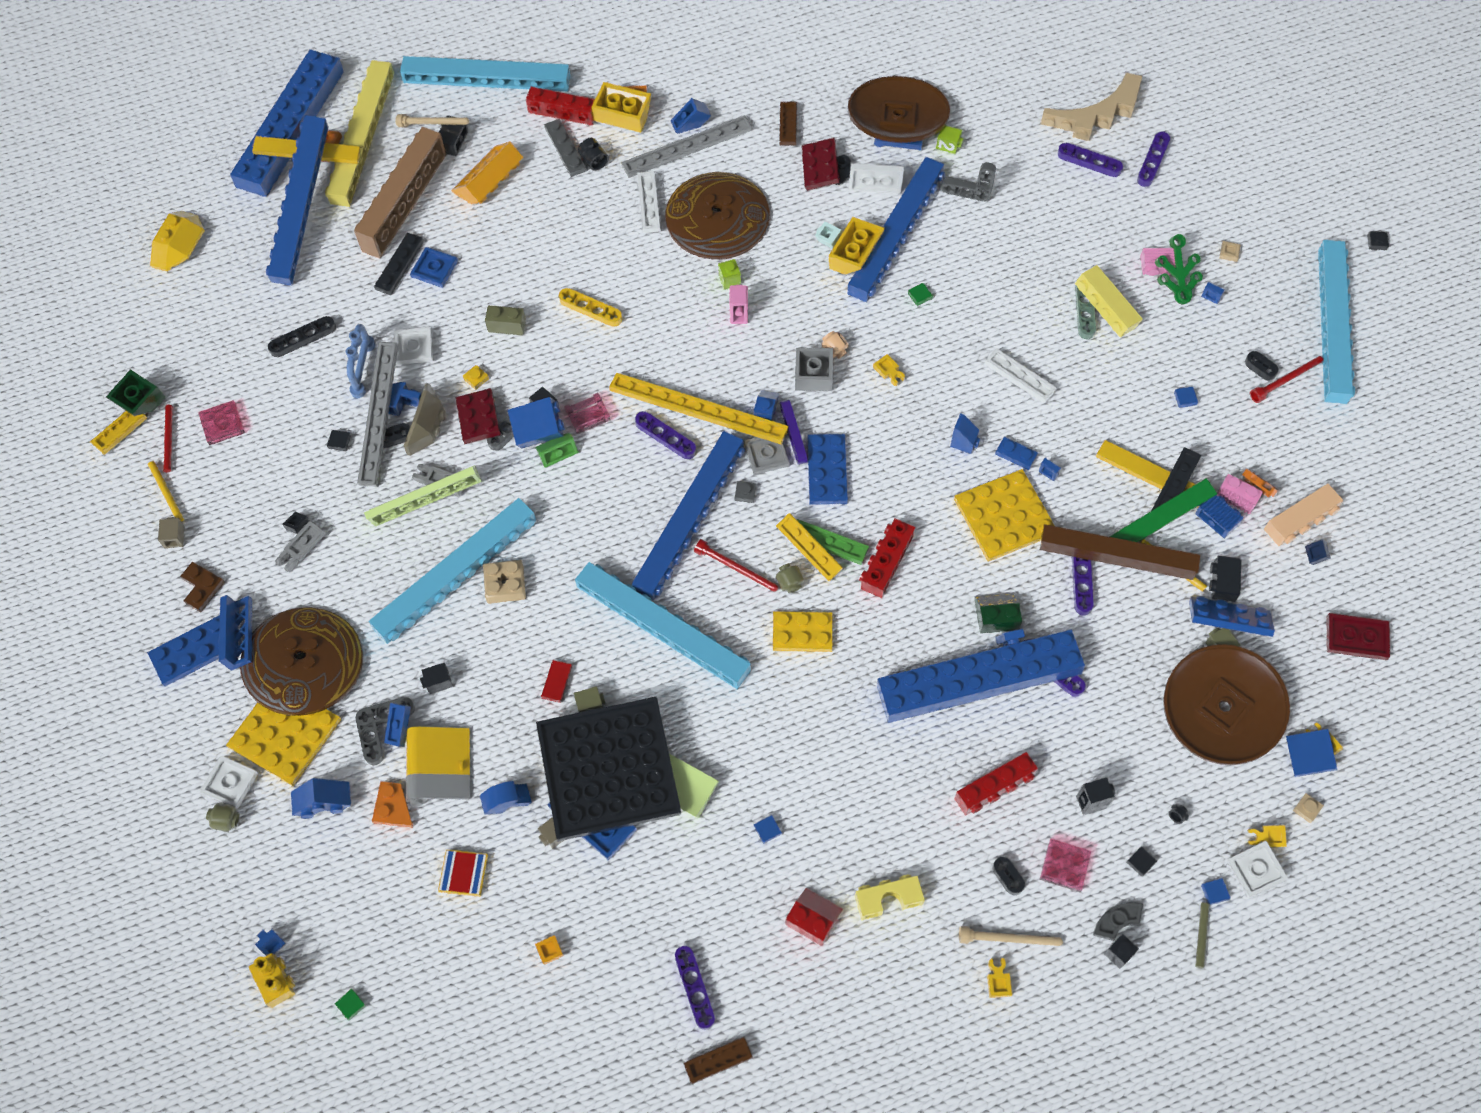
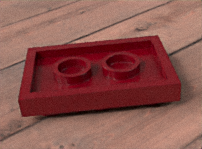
[801,137,840,191]
[455,388,501,444]
[1326,613,1390,660]

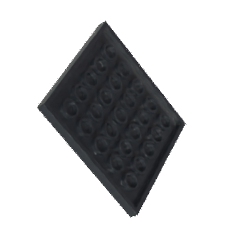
[536,696,682,842]

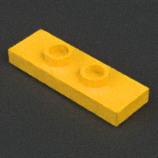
[90,411,147,455]

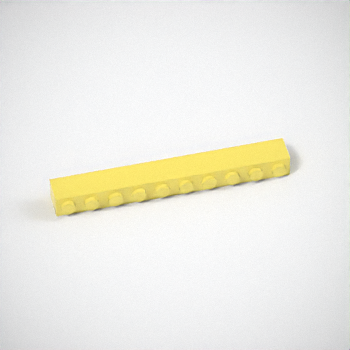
[325,60,394,207]

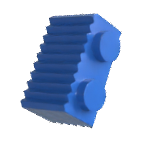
[1195,495,1243,539]

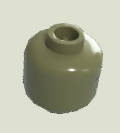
[776,563,804,594]
[206,803,240,832]

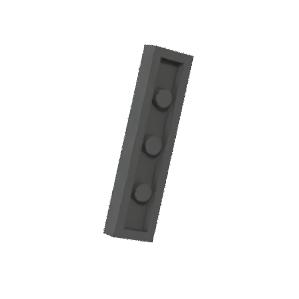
[544,118,587,177]

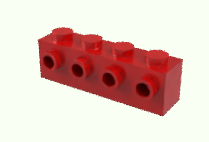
[526,86,595,126]
[859,518,916,598]
[954,752,1038,816]

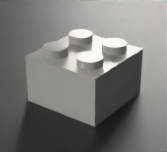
[795,347,833,392]

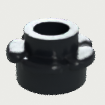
[1168,804,1189,824]

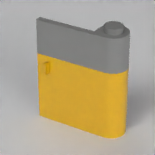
[406,727,470,807]

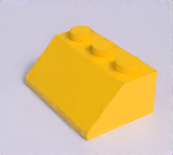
[592,82,651,133]
[828,217,885,275]

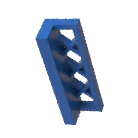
[219,595,252,671]

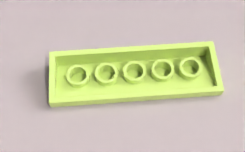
[364,465,482,527]
[669,753,719,818]

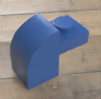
[388,382,422,417]
[480,781,532,815]

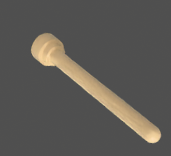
[395,114,470,128]
[959,926,1063,946]

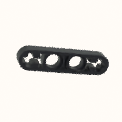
[267,316,336,357]

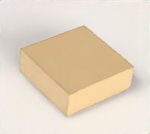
[1219,241,1241,262]

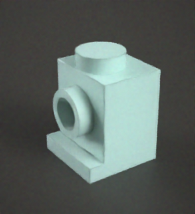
[815,221,843,249]

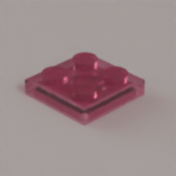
[198,400,245,446]
[1039,838,1092,893]

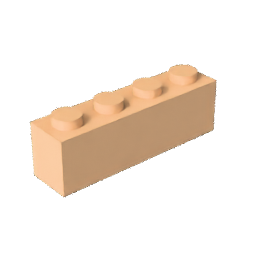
[1264,484,1344,546]

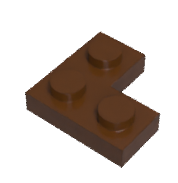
[180,561,225,613]

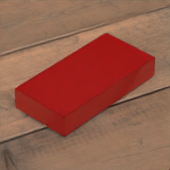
[541,660,572,703]

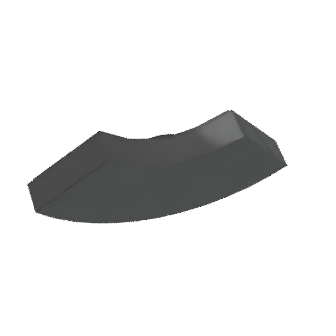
[1092,902,1143,941]

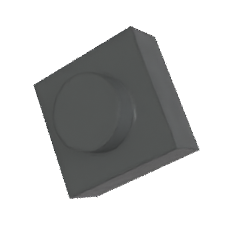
[734,481,756,503]

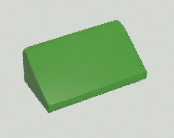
[536,432,579,468]

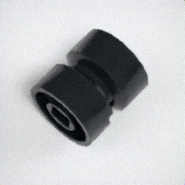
[578,137,609,171]

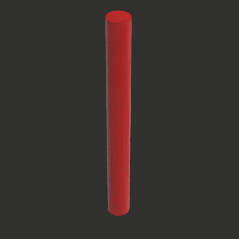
[163,405,173,473]

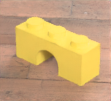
[855,874,925,921]

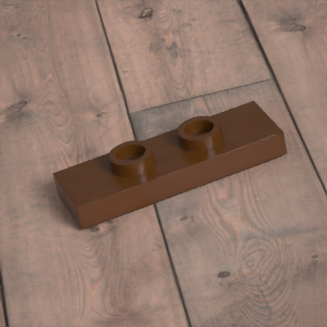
[779,101,797,146]
[683,1036,753,1085]

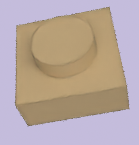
[1293,793,1324,824]

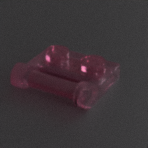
[564,392,611,434]

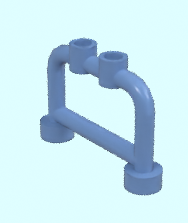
[345,324,376,398]

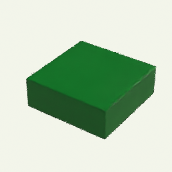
[907,283,933,306]
[334,988,366,1021]

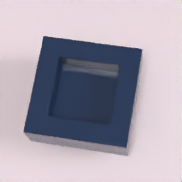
[1305,539,1331,565]

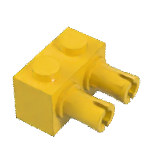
[248,953,296,1008]

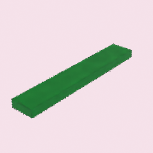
[1109,478,1217,542]

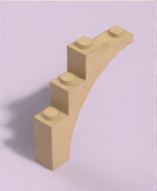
[1041,73,1142,141]

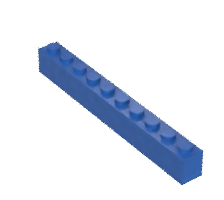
[266,115,329,286]
[847,156,945,302]
[632,431,745,601]

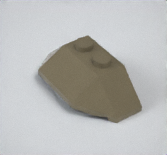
[404,383,446,456]

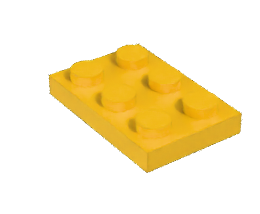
[773,611,832,652]

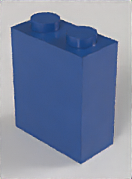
[508,397,565,449]

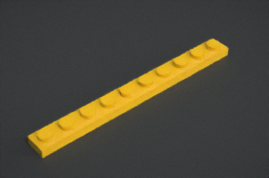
[609,372,788,445]

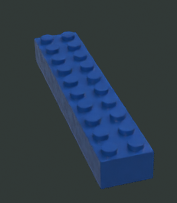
[230,49,344,197]
[877,629,1085,723]

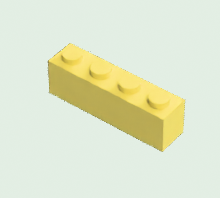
[1075,265,1143,338]

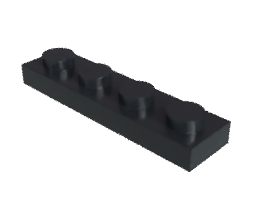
[374,232,424,296]
[1151,447,1202,511]

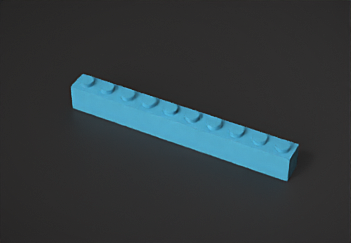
[400,56,570,91]
[1318,240,1355,404]
[368,498,536,644]
[575,562,751,690]

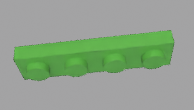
[797,519,869,565]

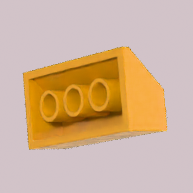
[451,141,523,204]

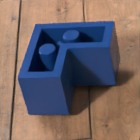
[291,778,351,819]

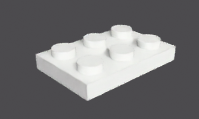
[849,163,904,194]

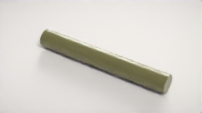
[1195,902,1210,969]

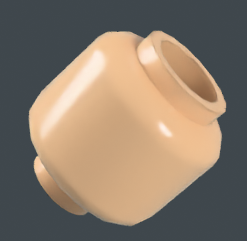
[822,331,849,359]

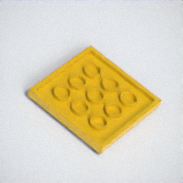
[954,469,1055,562]
[226,703,342,787]

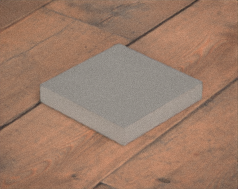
[744,437,790,475]

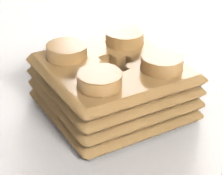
[483,560,526,604]

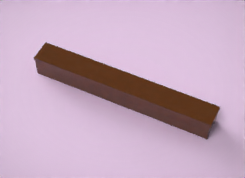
[1039,524,1200,580]

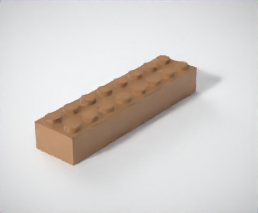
[354,127,446,259]

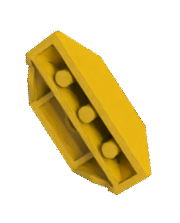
[150,211,204,272]

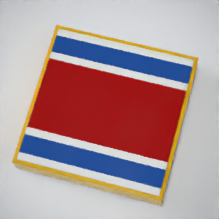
[438,849,488,897]

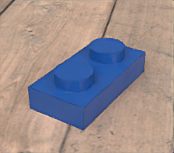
[995,437,1038,470]
[995,629,1025,646]
[384,703,411,747]

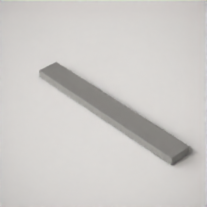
[621,115,752,178]
[357,341,398,487]

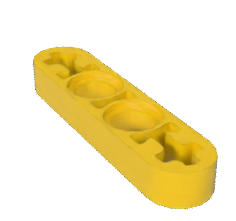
[559,288,622,327]

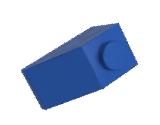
[670,98,711,134]
[754,390,779,421]
[950,413,981,454]

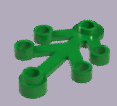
[1155,234,1203,305]

